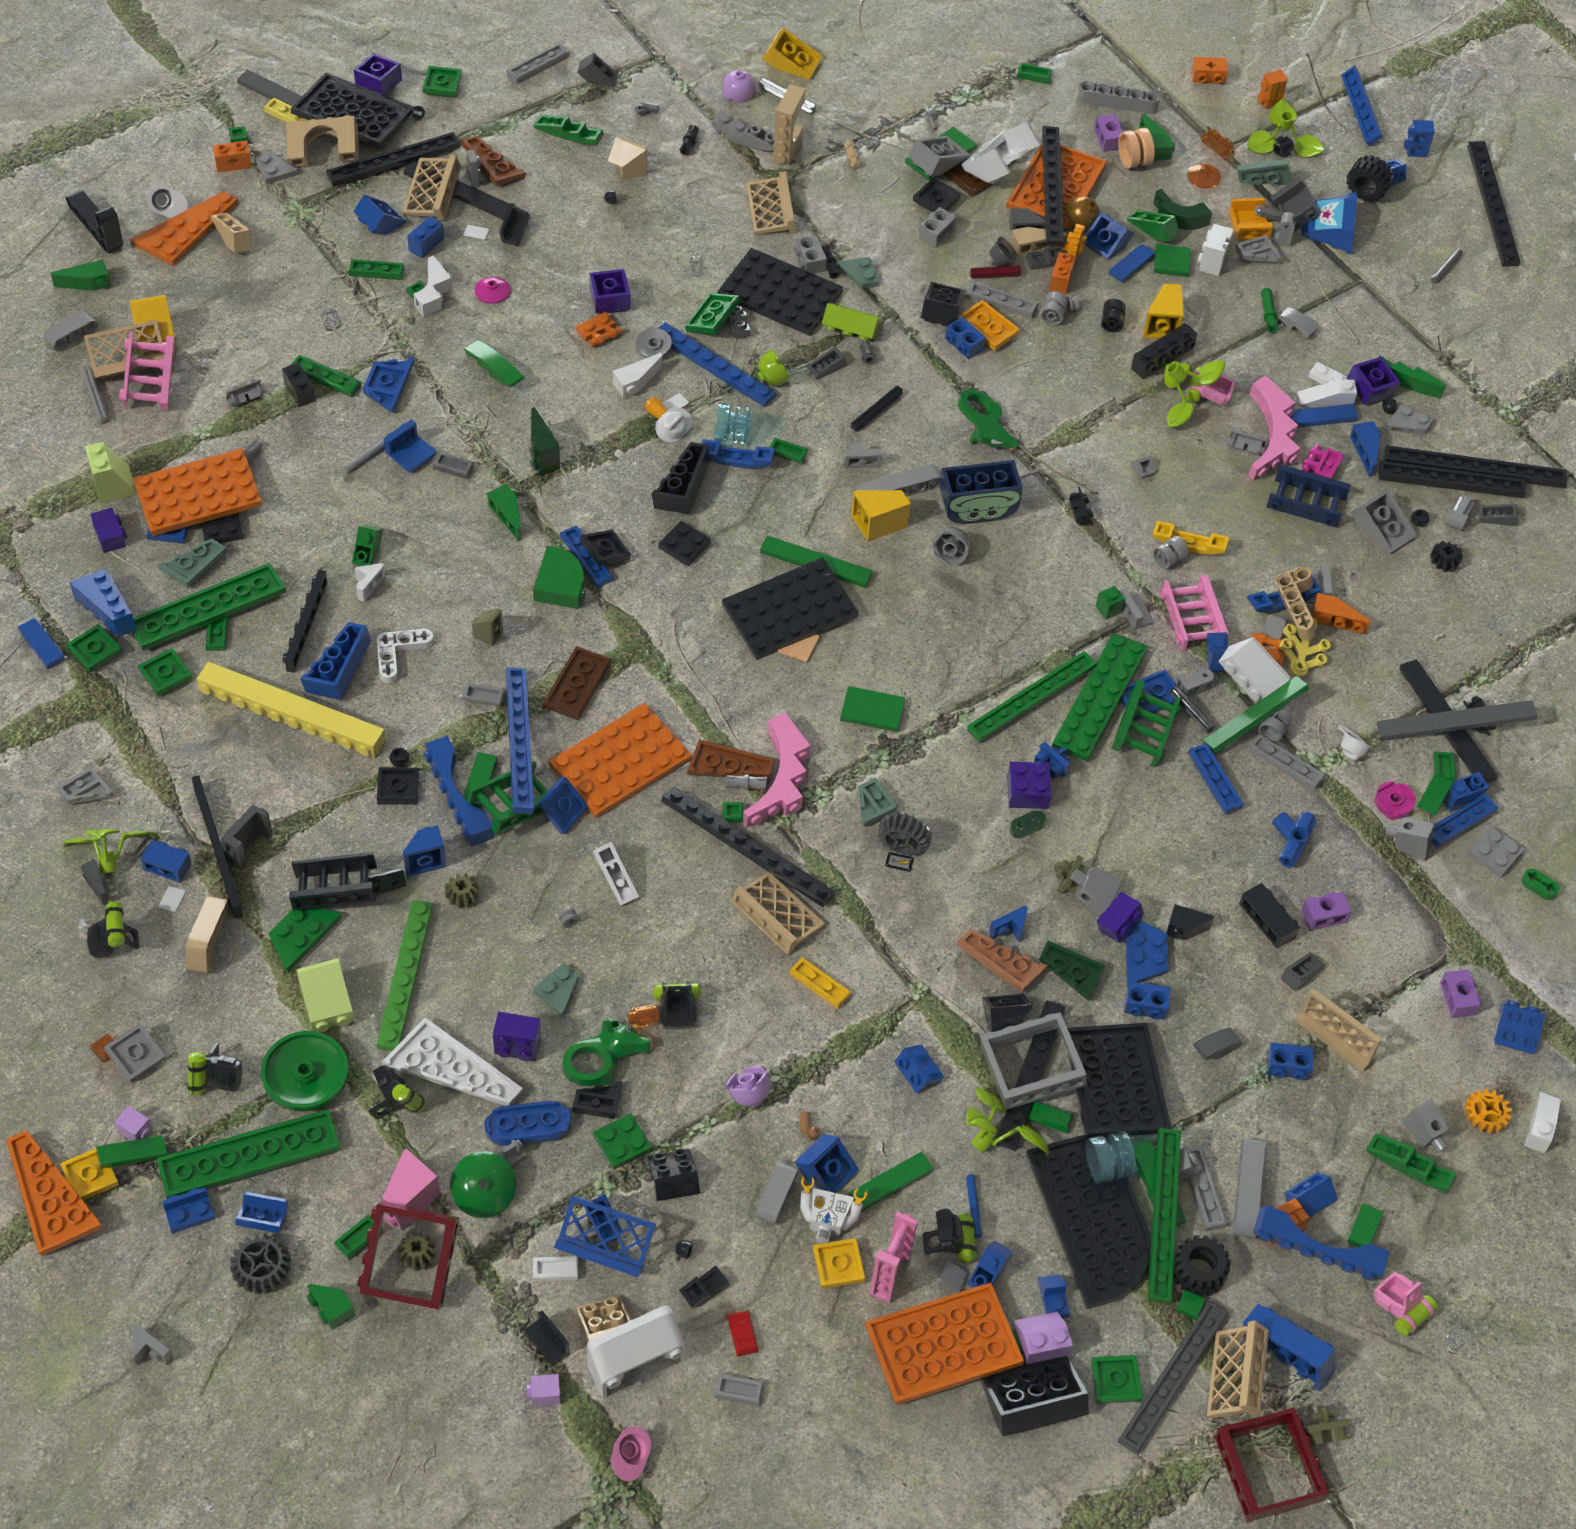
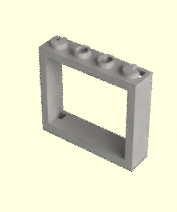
[980,1012,1087,1110]

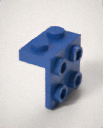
[384,419,436,472]
[1494,1000,1546,1054]

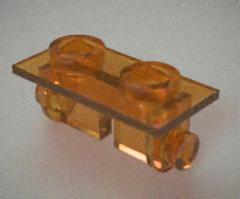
[1201,126,1234,157]

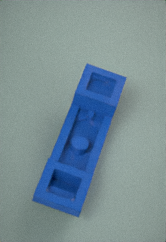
[702,439,775,468]
[1247,577,1322,613]

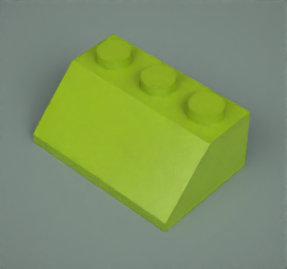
[822,303,884,341]

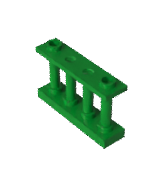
[1111,679,1181,767]
[467,761,549,834]

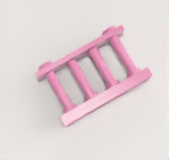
[119,332,175,411]
[1160,575,1229,652]
[869,1212,918,1303]

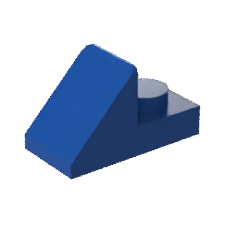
[1207,632,1228,672]
[989,905,1028,942]
[586,1194,622,1242]
[1038,1274,1070,1318]

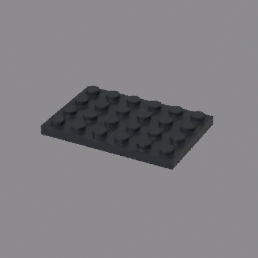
[291,72,414,148]
[717,248,843,336]
[722,557,859,660]
[1067,1023,1172,1139]

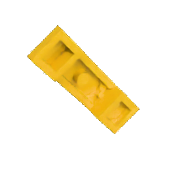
[1152,520,1230,555]

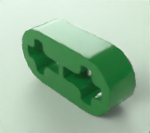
[1522,869,1560,900]

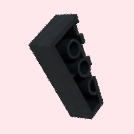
[651,442,711,514]

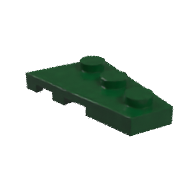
[1039,941,1105,1001]

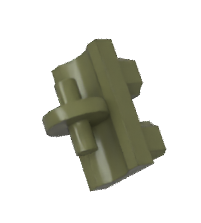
[1054,855,1089,894]
[1303,1405,1349,1445]

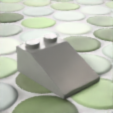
[908,136,970,176]
[1350,489,1417,554]

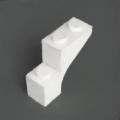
[414,256,453,317]

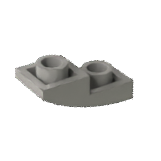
[1278,307,1318,338]

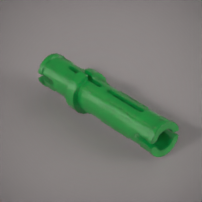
[1260,288,1279,333]

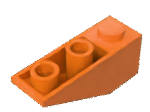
[1312,593,1371,634]

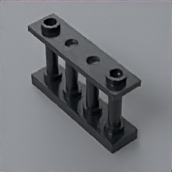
[289,852,377,911]

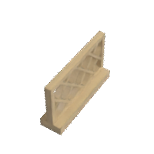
[402,155,461,220]
[746,171,796,235]
[84,320,165,380]
[732,872,825,955]
[1295,988,1382,1071]
[1207,1321,1269,1418]

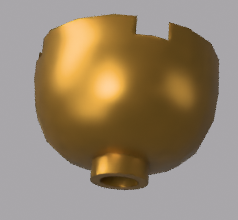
[1065,196,1100,231]

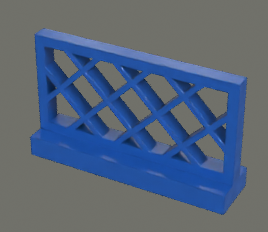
[554,1195,656,1277]

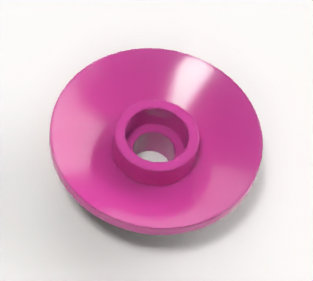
[475,276,510,304]

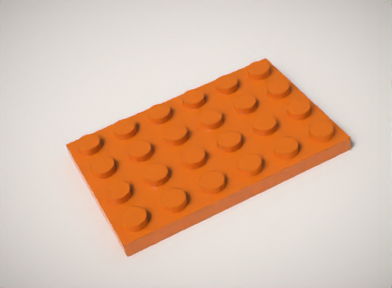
[1006,144,1107,230]
[133,448,263,536]
[549,703,692,818]
[865,1282,1024,1406]

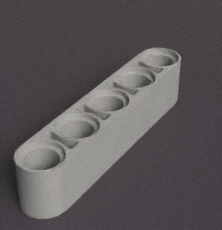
[1078,81,1160,114]
[853,464,941,496]
[1232,1138,1265,1239]

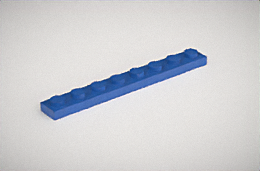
[659,322,776,407]

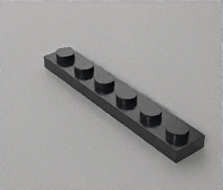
[283,569,328,673]

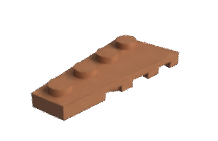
[957,929,1048,993]

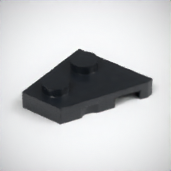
[572,1081,623,1119]

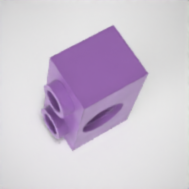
[1094,114,1123,152]
[1301,892,1352,931]
[1440,969,1481,1018]

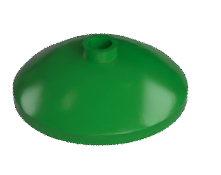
[450,1151,516,1218]

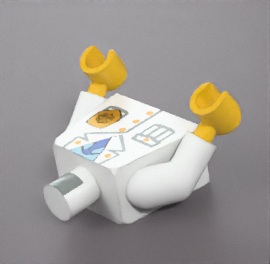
[800,1176,868,1243]

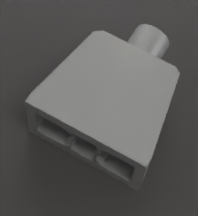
[1385,817,1434,861]
[1070,867,1122,917]
[1402,1099,1449,1153]

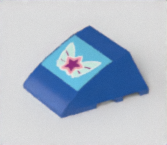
[1301,192,1357,254]

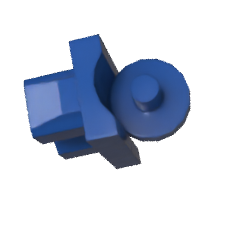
[1034,742,1070,779]

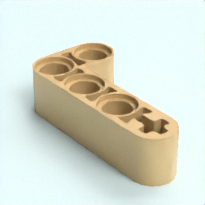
[1276,566,1315,640]
[186,896,230,974]

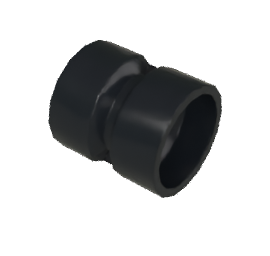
[1101,299,1126,333]

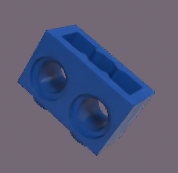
[1404,120,1435,157]
[945,317,986,359]
[1124,981,1170,1019]
[1267,1042,1313,1080]

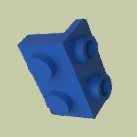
[895,1045,945,1093]
[236,1192,288,1233]

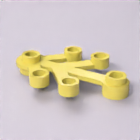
[1279,617,1331,678]

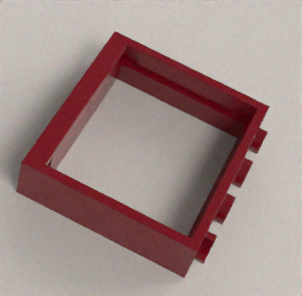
[357,1201,460,1310]
[1214,1408,1329,1523]

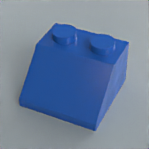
[353,195,406,235]
[1085,212,1134,260]
[403,825,446,877]
[795,1134,859,1193]

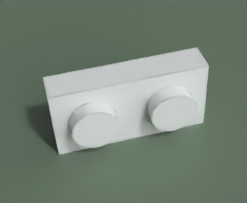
[1308,362,1347,384]

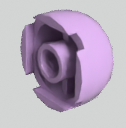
[722,70,756,103]
[726,1066,771,1107]

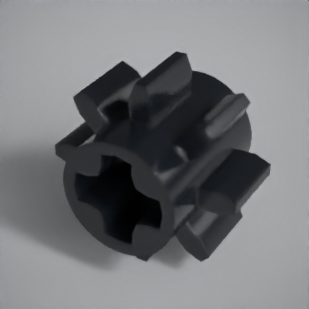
[1273,136,1294,157]

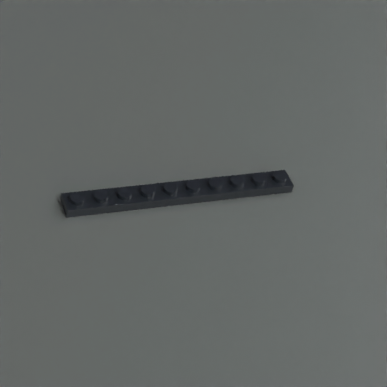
[1042,126,1064,247]
[1467,141,1521,267]
[1384,445,1567,488]
[661,787,836,907]

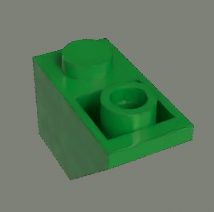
[352,524,383,566]
[306,1284,355,1330]

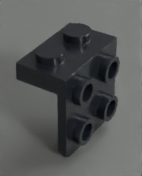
[648,1149,700,1201]

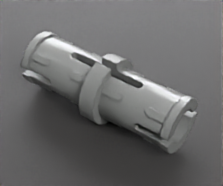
[726,774,767,790]

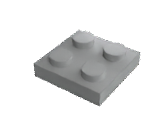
[1468,826,1525,878]
[104,1023,166,1083]

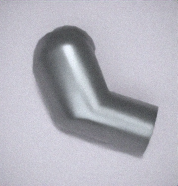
[634,102,659,115]

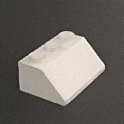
[1219,637,1291,702]

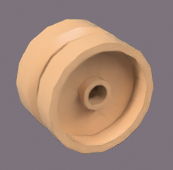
[1118,128,1155,169]

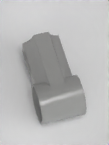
[1445,495,1474,531]

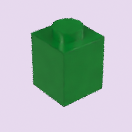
[1096,586,1125,619]

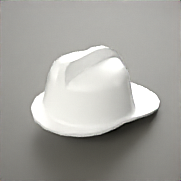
[146,184,188,218]
[655,407,693,443]
[1338,724,1374,760]

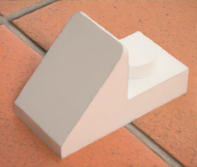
[354,563,386,602]

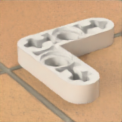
[377,629,434,683]

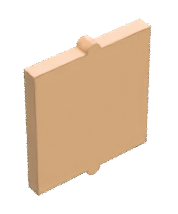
[778,635,820,662]

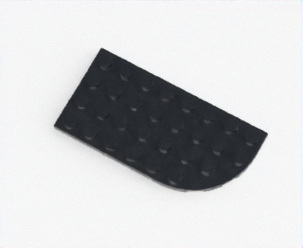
[1026,1135,1151,1309]

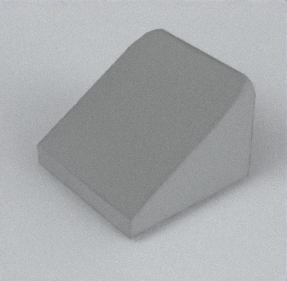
[1131,455,1157,478]
[1262,615,1286,640]
[939,1260,967,1293]

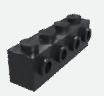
[1131,323,1198,379]

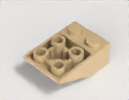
[577,1295,630,1343]

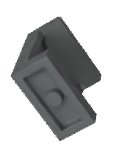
[1271,177,1321,232]
[221,805,273,870]

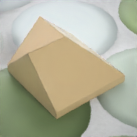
[608,136,648,180]

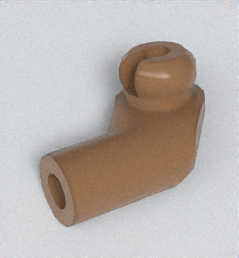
[799,1111,821,1140]

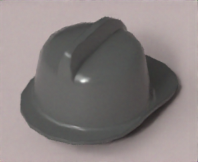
[989,237,1016,266]

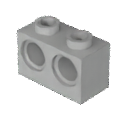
[918,207,956,248]
[794,235,827,274]

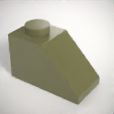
[472,608,503,646]

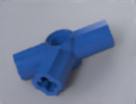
[1272,812,1317,868]

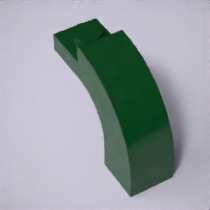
[1153,189,1212,230]

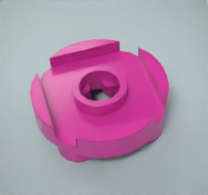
[1374,781,1415,820]

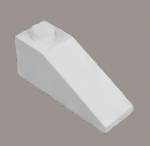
[613,353,662,398]
[1297,380,1357,408]
[592,842,639,906]
[1524,1092,1561,1154]

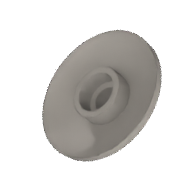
[636,328,672,357]

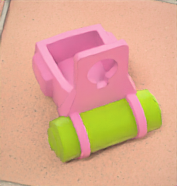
[1185,367,1235,405]
[1374,1272,1438,1337]

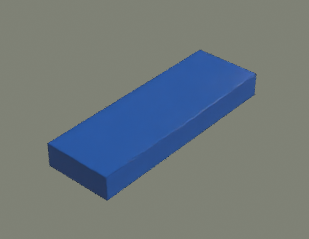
[1109,243,1155,283]
[18,618,65,669]

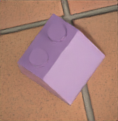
[1014,1312,1073,1364]

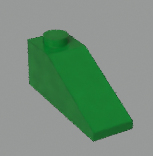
[1139,113,1175,161]
[1127,210,1180,243]
[50,259,111,291]
[487,484,521,541]

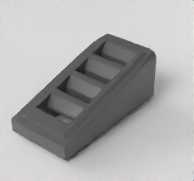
[806,346,847,379]
[1479,504,1517,526]
[81,859,108,906]
[1281,952,1325,991]

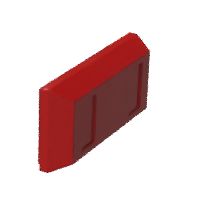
[727,1310,759,1357]

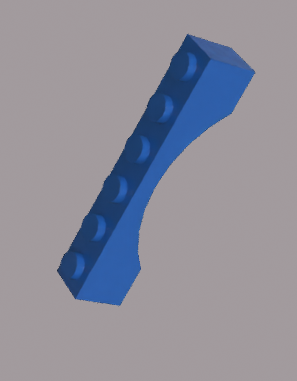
[423,735,494,847]
[1253,1205,1390,1281]

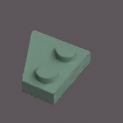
[837,257,879,289]
[858,778,897,827]
[533,963,578,1018]

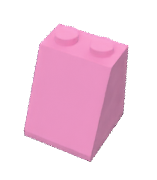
[383,1149,440,1230]

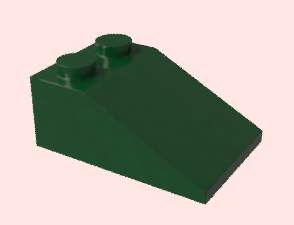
[529,407,560,476]

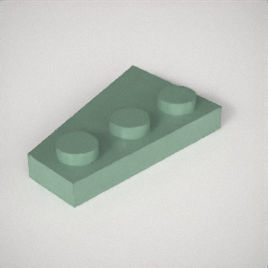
[1237,159,1292,187]
[158,538,227,588]

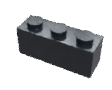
[1239,883,1300,949]

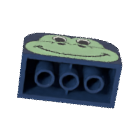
[939,460,1023,523]

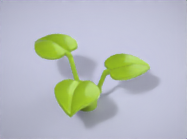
[1247,98,1324,158]
[1164,360,1226,428]
[63,829,159,873]
[966,1087,1049,1156]

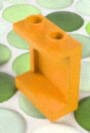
[1229,198,1273,241]

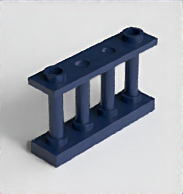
[1266,464,1351,528]

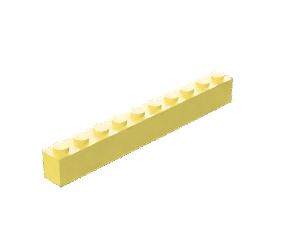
[196,662,386,758]

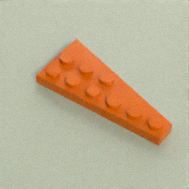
[130,191,238,266]
[6,1130,104,1256]

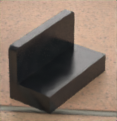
[499,203,530,246]
[524,1310,570,1367]

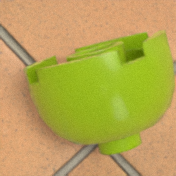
[757,349,790,386]

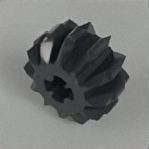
[1430,541,1463,572]

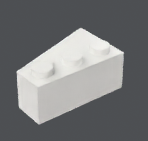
[1197,224,1234,276]

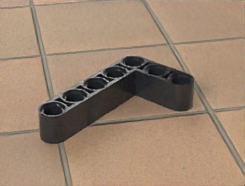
[65,189,123,253]

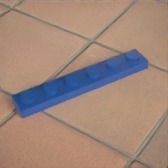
[1341,65,1383,146]

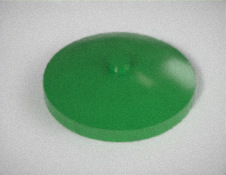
[261,1031,349,1112]

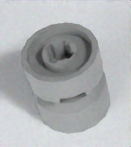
[1040,291,1068,325]
[1153,536,1189,569]
[1258,707,1292,742]

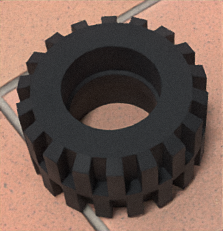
[1346,155,1394,202]
[1173,1235,1231,1297]

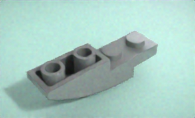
[711,111,774,151]

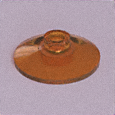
[1187,163,1221,188]

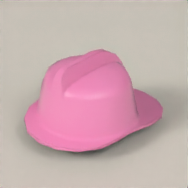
[611,1426,651,1481]

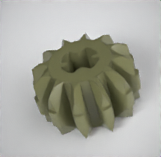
[445,873,479,908]
[398,1231,436,1271]

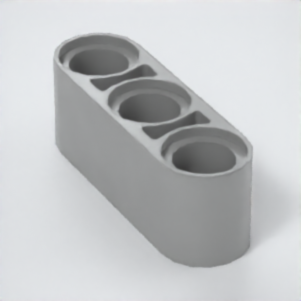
[44,310,98,351]
[755,1161,799,1224]

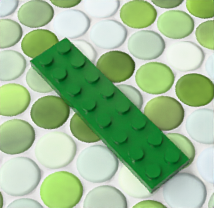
[132,563,287,651]
[1052,633,1148,762]
[156,1109,341,1199]

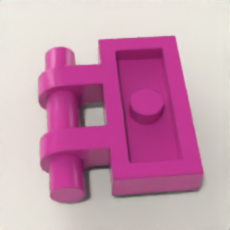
[1301,445,1344,479]

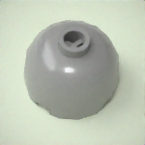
[932,527,970,565]

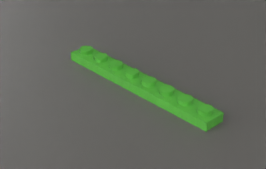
[377,900,433,1051]

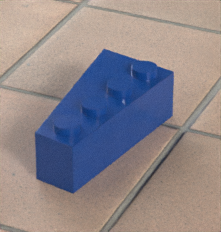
[69,568,137,637]
[300,622,371,700]
[1243,1303,1335,1392]

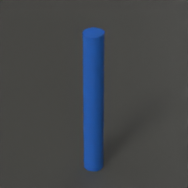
[966,1174,982,1238]

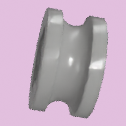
[1067,295,1080,312]
[559,908,580,928]

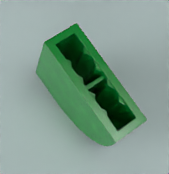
[533,545,585,609]

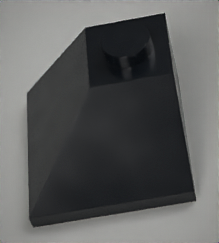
[982,993,1032,1032]

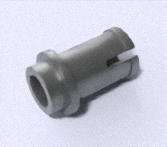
[859,341,876,364]

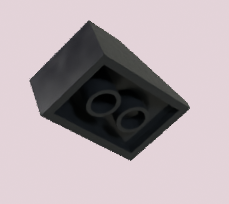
[920,282,965,327]

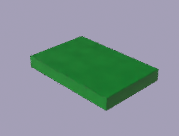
[684,293,741,335]
[840,686,905,732]

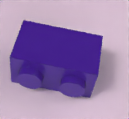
[90,508,127,553]
[1096,892,1144,943]

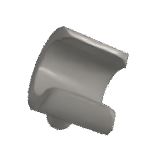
[925,108,937,130]

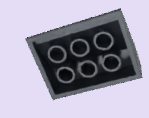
[980,1356,1089,1437]

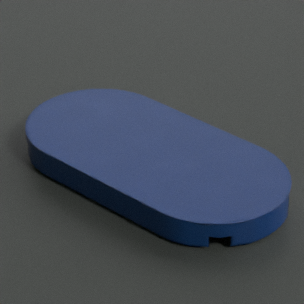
[484,1101,572,1146]

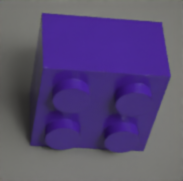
[353,52,402,95]
[589,269,631,313]
[1346,356,1401,405]
[1007,761,1051,809]
[493,1011,541,1061]

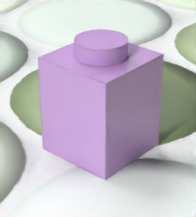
[114,1106,152,1140]
[527,1374,560,1406]

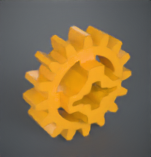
[1064,224,1087,261]
[1464,1088,1512,1134]

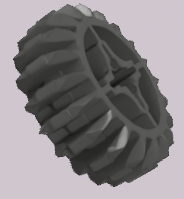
[877,812,932,857]
[230,1234,291,1294]

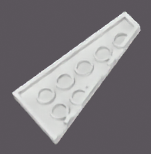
[382,1018,523,1106]

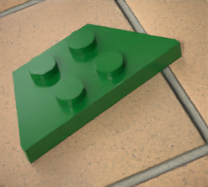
[269,909,341,973]

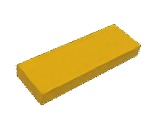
[789,957,851,1009]

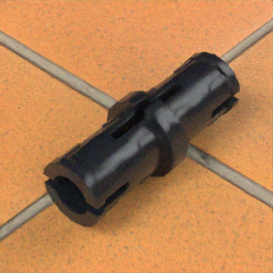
[679,125,699,156]
[822,245,840,279]

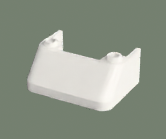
[961,121,1041,184]
[587,1305,686,1398]

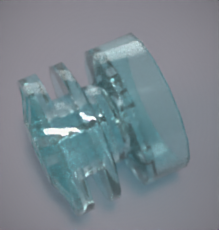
[715,403,752,444]
[1086,1131,1136,1184]

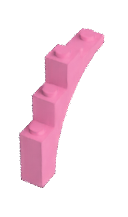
[1248,375,1300,480]
[743,712,810,828]

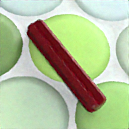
[970,266,1021,278]

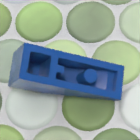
[1350,421,1381,477]

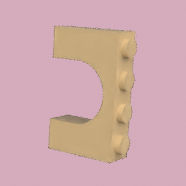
[773,84,806,166]
[286,115,359,167]

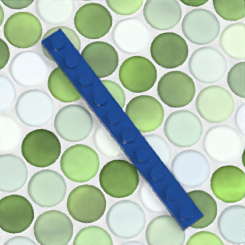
[505,667,534,814]

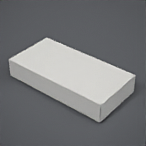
[533,1256,578,1282]

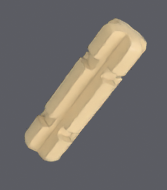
[844,140,861,169]

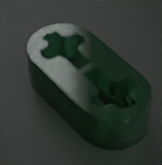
[1010,810,1046,838]

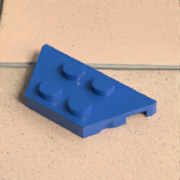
[363,357,414,413]
[1125,921,1169,986]

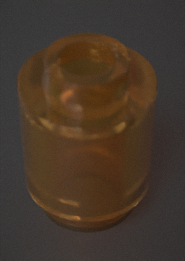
[627,1003,659,1028]

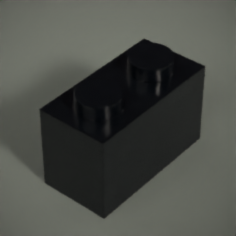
[282,362,316,407]

